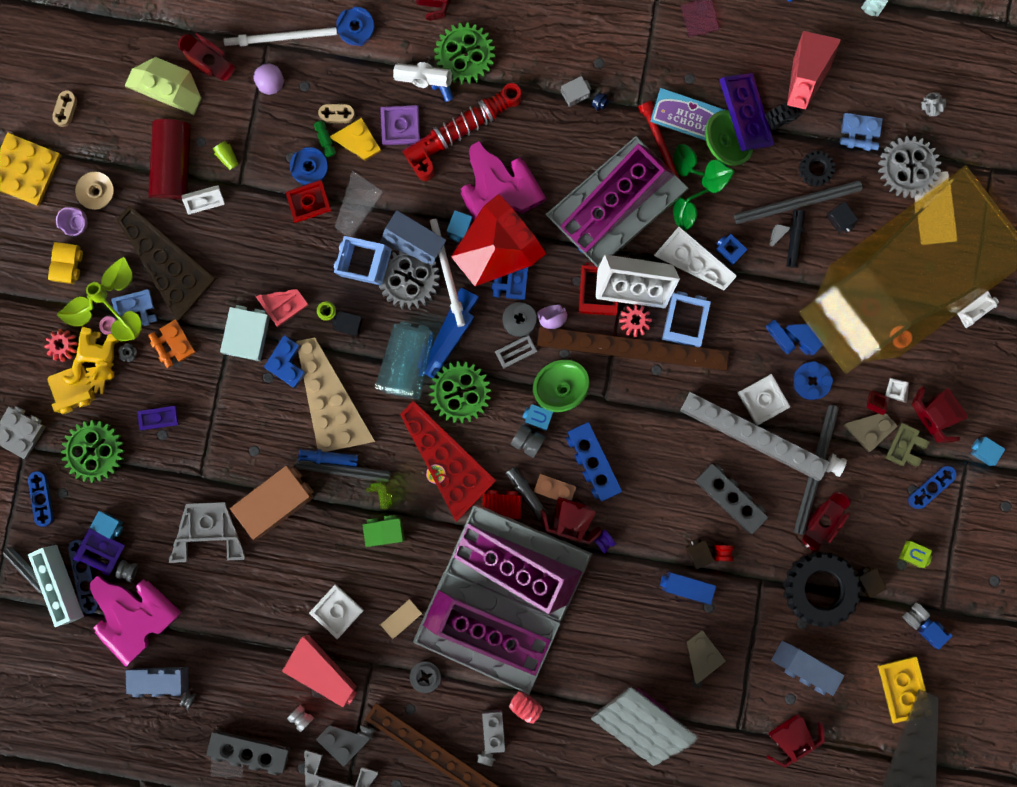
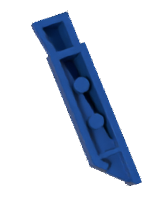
[421,288,479,378]

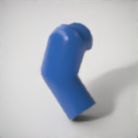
[431,85,454,102]

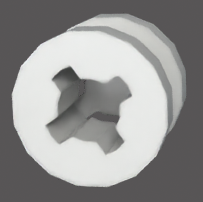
[826,453,847,477]

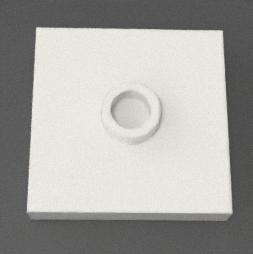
[738,374,790,426]
[309,584,364,639]

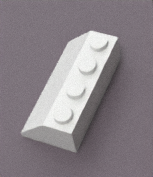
[596,255,680,308]

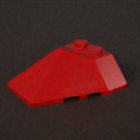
[451,194,546,286]

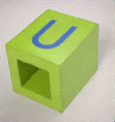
[899,541,932,568]

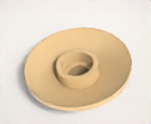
[75,172,114,210]

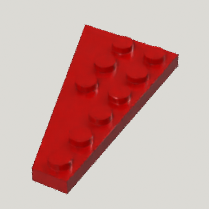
[400,401,496,522]

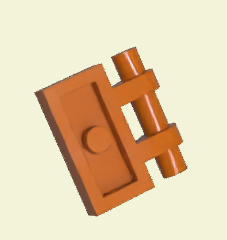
[148,319,196,368]

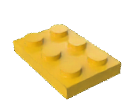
[878,656,932,723]

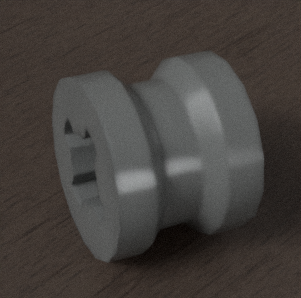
[116,560,138,582]

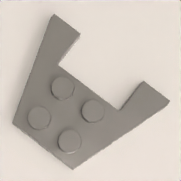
[169,502,246,563]
[304,749,379,787]

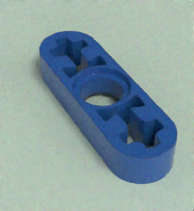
[908,466,956,509]
[28,471,54,527]

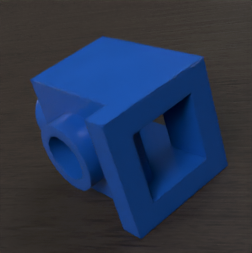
[716,234,747,266]
[918,618,952,649]

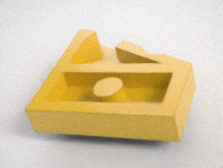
[330,118,381,161]

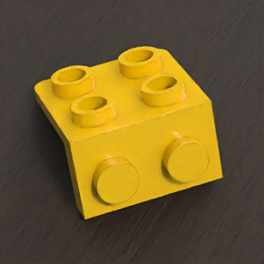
[47,365,96,414]

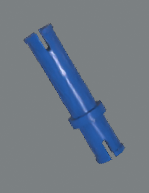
[298,449,358,467]

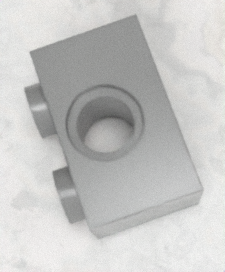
[482,710,505,753]

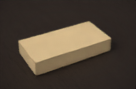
[380,599,422,639]

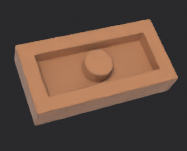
[534,474,576,501]

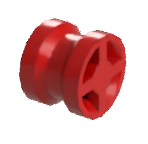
[714,545,734,561]

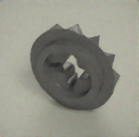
[410,661,441,693]

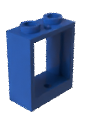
[660,572,716,605]

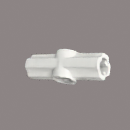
[393,62,452,88]

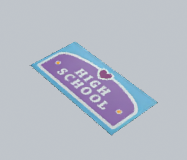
[650,88,724,140]

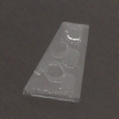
[335,171,384,237]

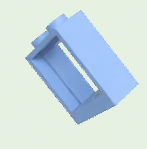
[334,236,392,286]
[662,291,711,347]

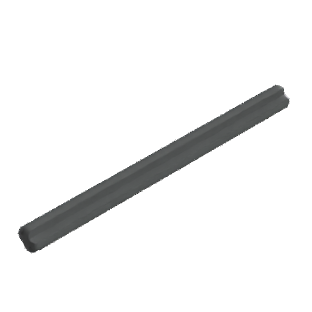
[734,181,863,224]
[794,405,839,535]

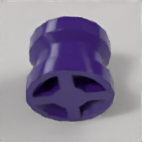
[594,529,616,554]

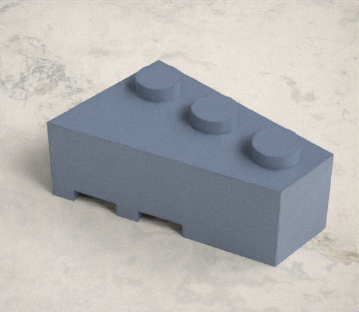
[380,210,446,265]
[771,641,844,696]
[126,667,189,697]

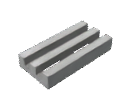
[495,335,537,369]

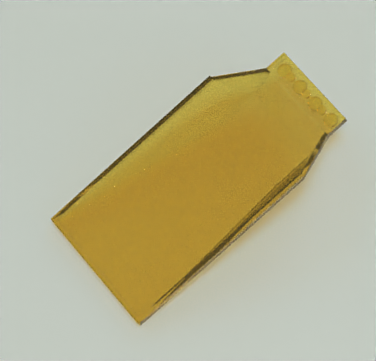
[799,165,1017,374]

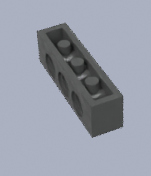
[694,464,768,534]
[206,730,290,775]

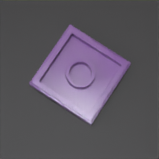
[380,105,420,146]

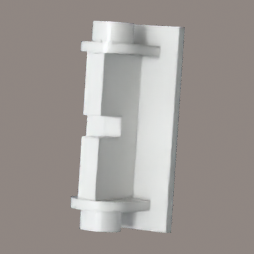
[957,291,999,328]

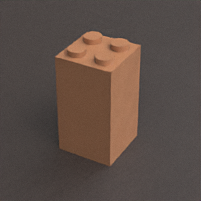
[230,466,314,540]

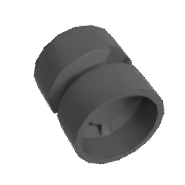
[510,424,546,458]

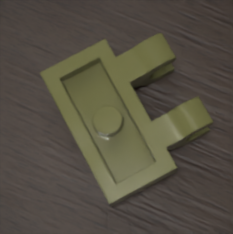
[885,423,930,467]

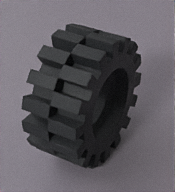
[765,103,803,130]
[799,150,835,187]

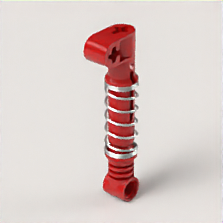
[402,83,522,181]

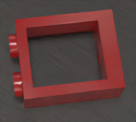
[578,263,618,316]

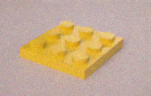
[0,133,61,206]

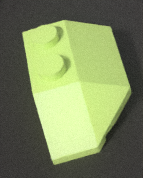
[125,57,202,115]

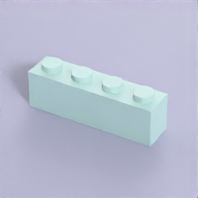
[28,545,84,627]

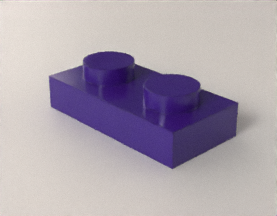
[137,406,179,431]

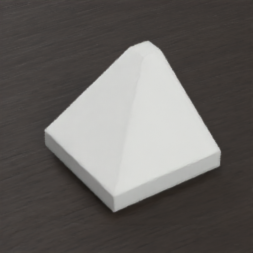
[885,378,909,403]

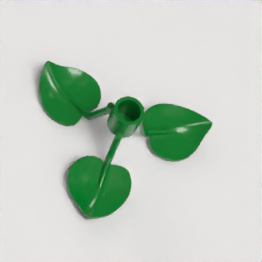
[673,144,735,232]

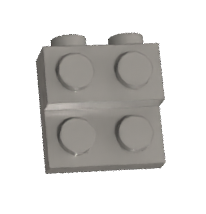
[0,406,46,460]

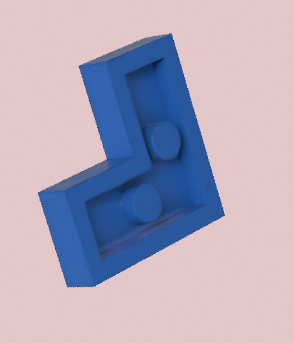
[264,335,306,388]

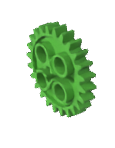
[434,22,495,85]
[429,361,491,424]
[61,420,125,483]

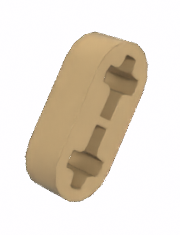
[52,91,77,127]
[318,104,355,123]

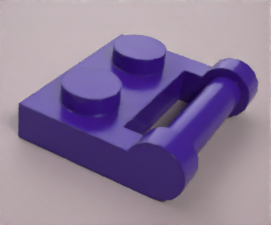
[73,528,125,576]

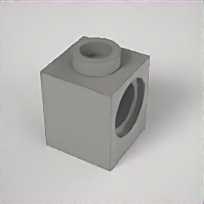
[561,76,591,107]

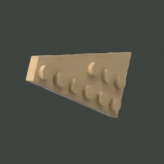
[296,337,375,452]

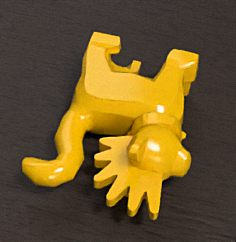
[63,327,119,394]

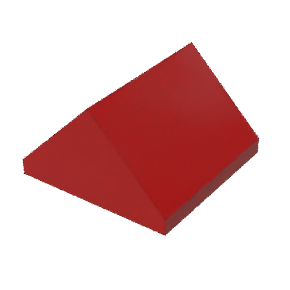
[285,180,331,223]

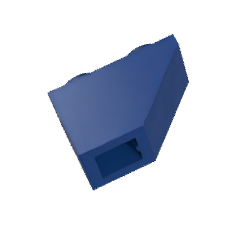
[784,324,830,356]

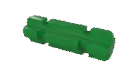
[314,121,336,157]

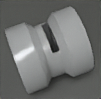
[902,603,930,630]
[287,704,314,732]

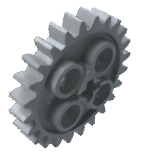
[878,136,941,198]
[379,251,440,310]

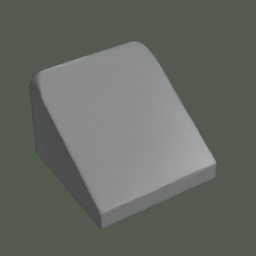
[769,224,790,247]

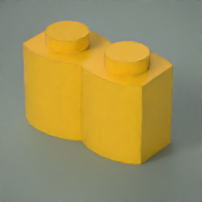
[48,242,83,284]

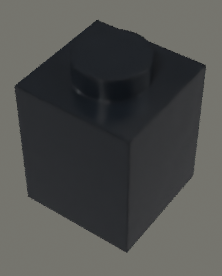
[826,201,858,234]
[332,311,363,337]

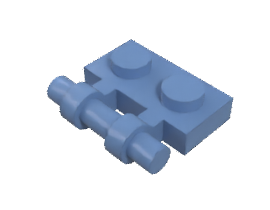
[840,113,882,151]
[111,289,157,326]

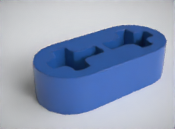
[766,320,796,354]

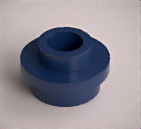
[592,93,609,111]

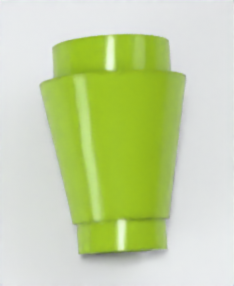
[213,141,239,170]
[317,301,336,320]

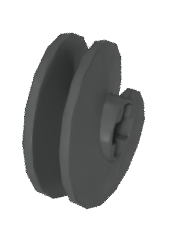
[502,302,537,337]

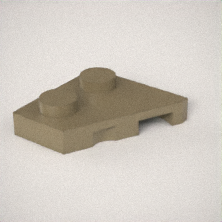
[843,413,898,452]
[686,630,726,684]

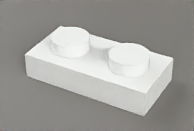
[182,185,225,215]

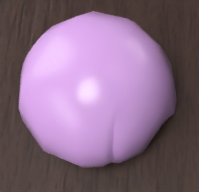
[254,63,284,95]
[56,207,88,236]
[537,305,567,329]

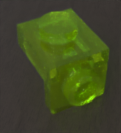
[366,483,392,510]

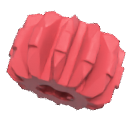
[619,304,652,337]
[44,329,79,362]
[509,692,543,723]

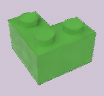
[362,515,405,547]

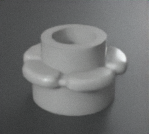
[477,751,496,767]

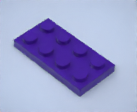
[719,73,774,152]

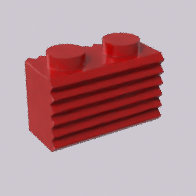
[482,490,522,519]

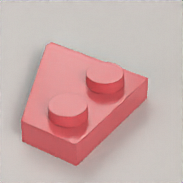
[256,289,309,327]

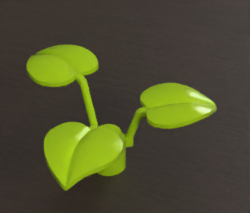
[57,257,142,341]

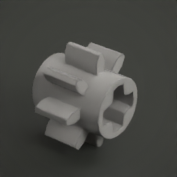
[921,92,946,116]

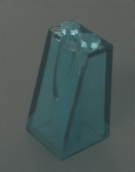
[375,322,434,400]

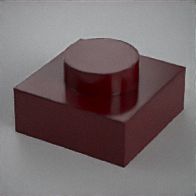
[866,390,889,415]

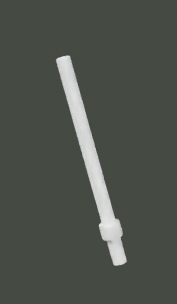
[224,27,337,46]
[430,219,465,327]

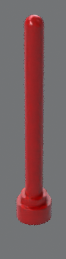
[638,101,680,179]

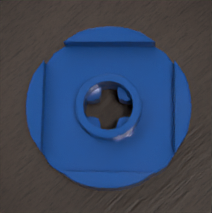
[336,7,374,46]
[290,147,328,186]
[793,361,833,400]

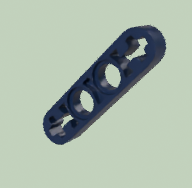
[68,540,100,614]

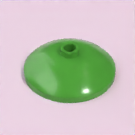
[705,110,753,166]
[533,360,590,412]

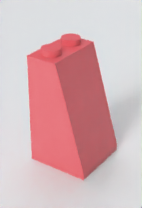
[787,31,841,109]
[282,634,357,707]

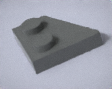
[316,725,370,767]

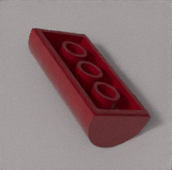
[148,119,191,199]

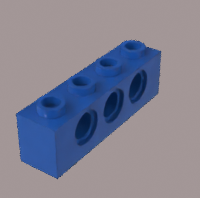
[566,422,622,502]

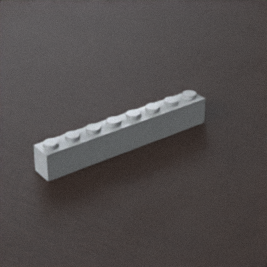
[680,392,830,481]

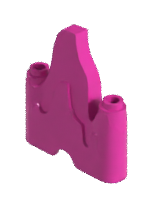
[461,141,547,221]
[90,575,182,667]

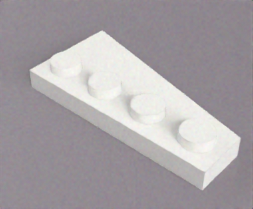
[654,227,737,290]

